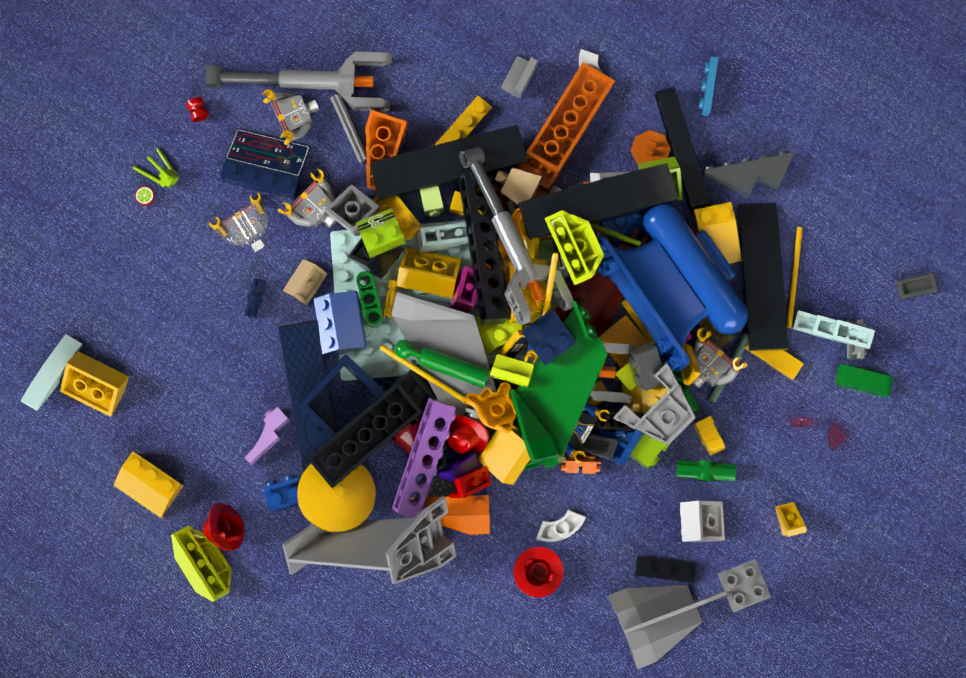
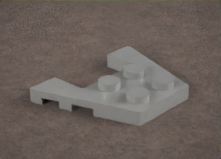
[613,363,696,445]

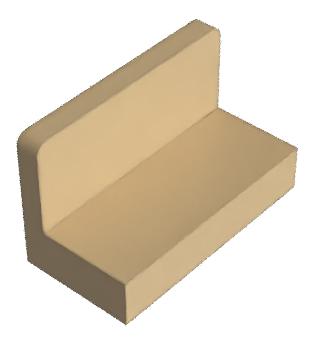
[283,259,327,305]

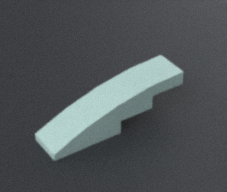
[792,310,875,349]
[21,334,82,411]

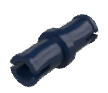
[244,278,265,318]

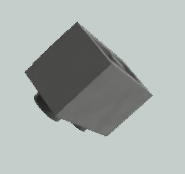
[628,343,662,391]

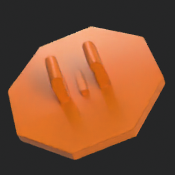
[630,130,671,165]

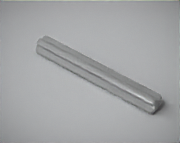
[331,94,367,163]

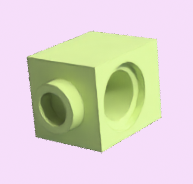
[420,186,444,217]

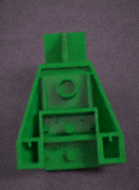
[509,301,608,470]

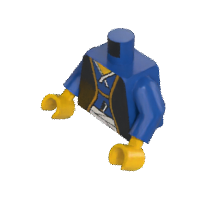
[565,403,610,463]

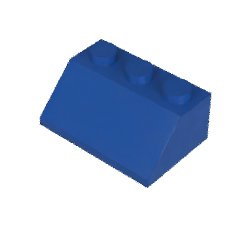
[314,291,367,356]

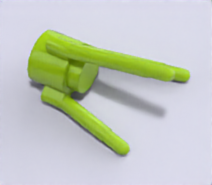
[133,148,179,188]

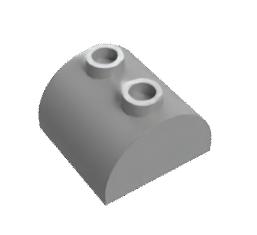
[325,184,380,236]

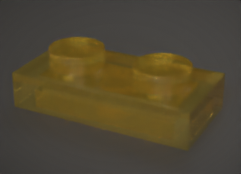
[698,317,734,349]

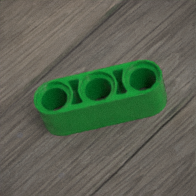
[356,271,383,328]
[835,365,893,397]

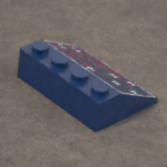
[220,128,310,200]

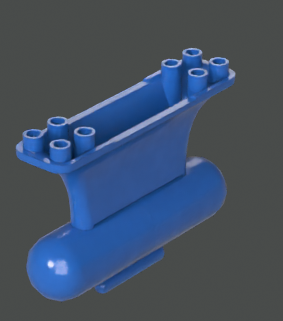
[597,203,749,372]

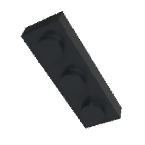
[635,556,696,583]

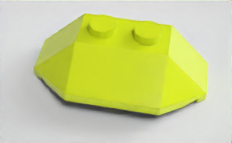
[544,210,604,285]
[476,315,532,356]
[171,526,232,602]

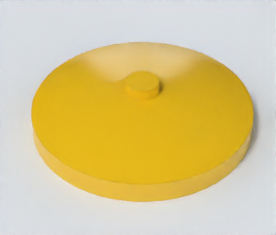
[297,464,376,533]

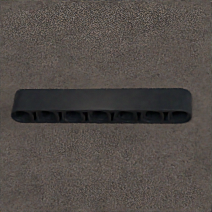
[655,87,710,213]

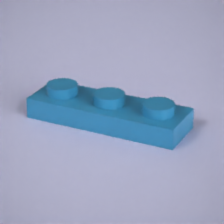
[699,56,718,116]

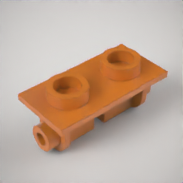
[561,453,601,474]

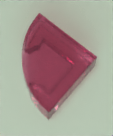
[790,418,813,428]
[828,423,848,451]

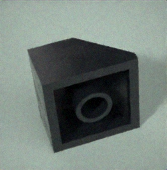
[348,238,404,279]

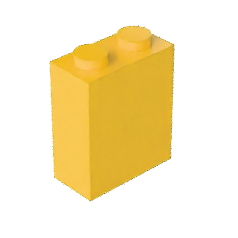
[477,423,530,485]

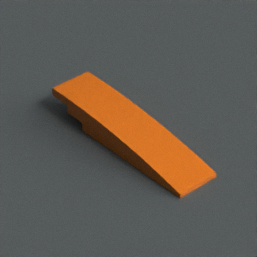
[517,62,615,198]

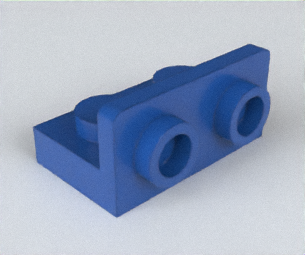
[262,475,300,512]

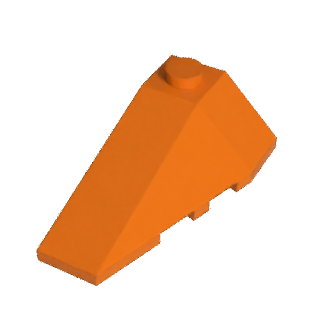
[365,109,410,191]
[411,495,490,535]

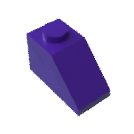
[436,454,480,483]

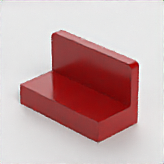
[449,466,492,498]

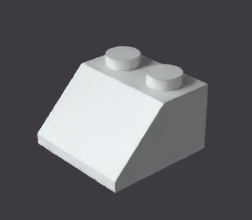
[680,501,725,542]

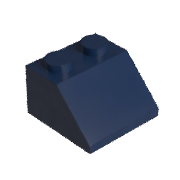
[522,308,577,365]

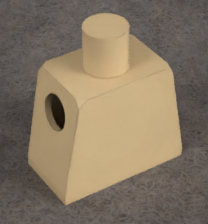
[495,168,543,204]

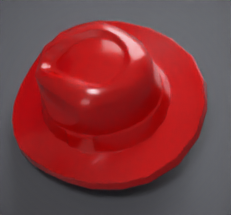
[447,414,489,454]
[203,503,245,551]
[513,546,564,598]

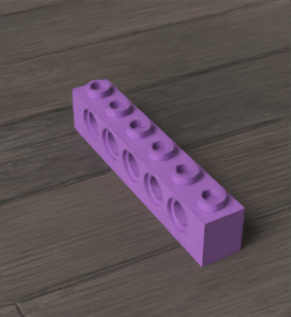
[392,398,456,518]

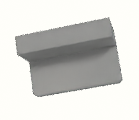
[501,56,538,99]

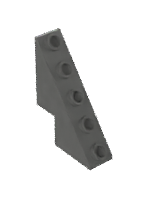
[703,151,794,197]

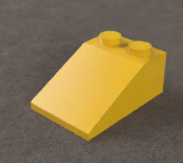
[692,202,742,264]

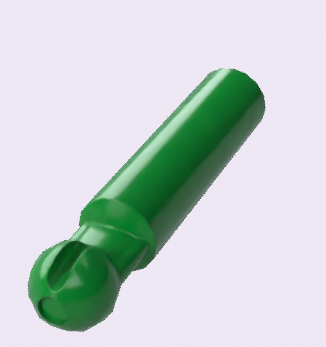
[394,340,490,388]

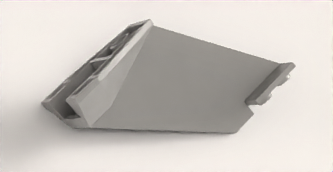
[392,292,497,419]
[282,497,456,584]
[608,559,771,669]

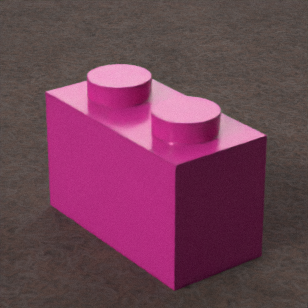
[450,266,477,313]

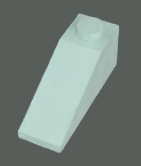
[416,222,468,253]

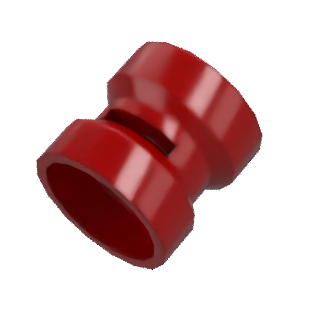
[185,97,210,122]

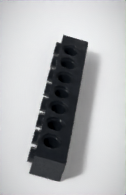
[458,172,510,325]

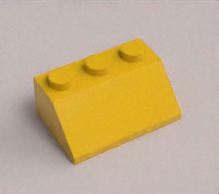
[396,247,462,298]
[60,351,129,417]
[114,451,184,518]

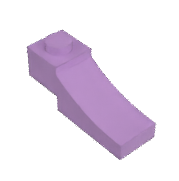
[244,407,290,465]

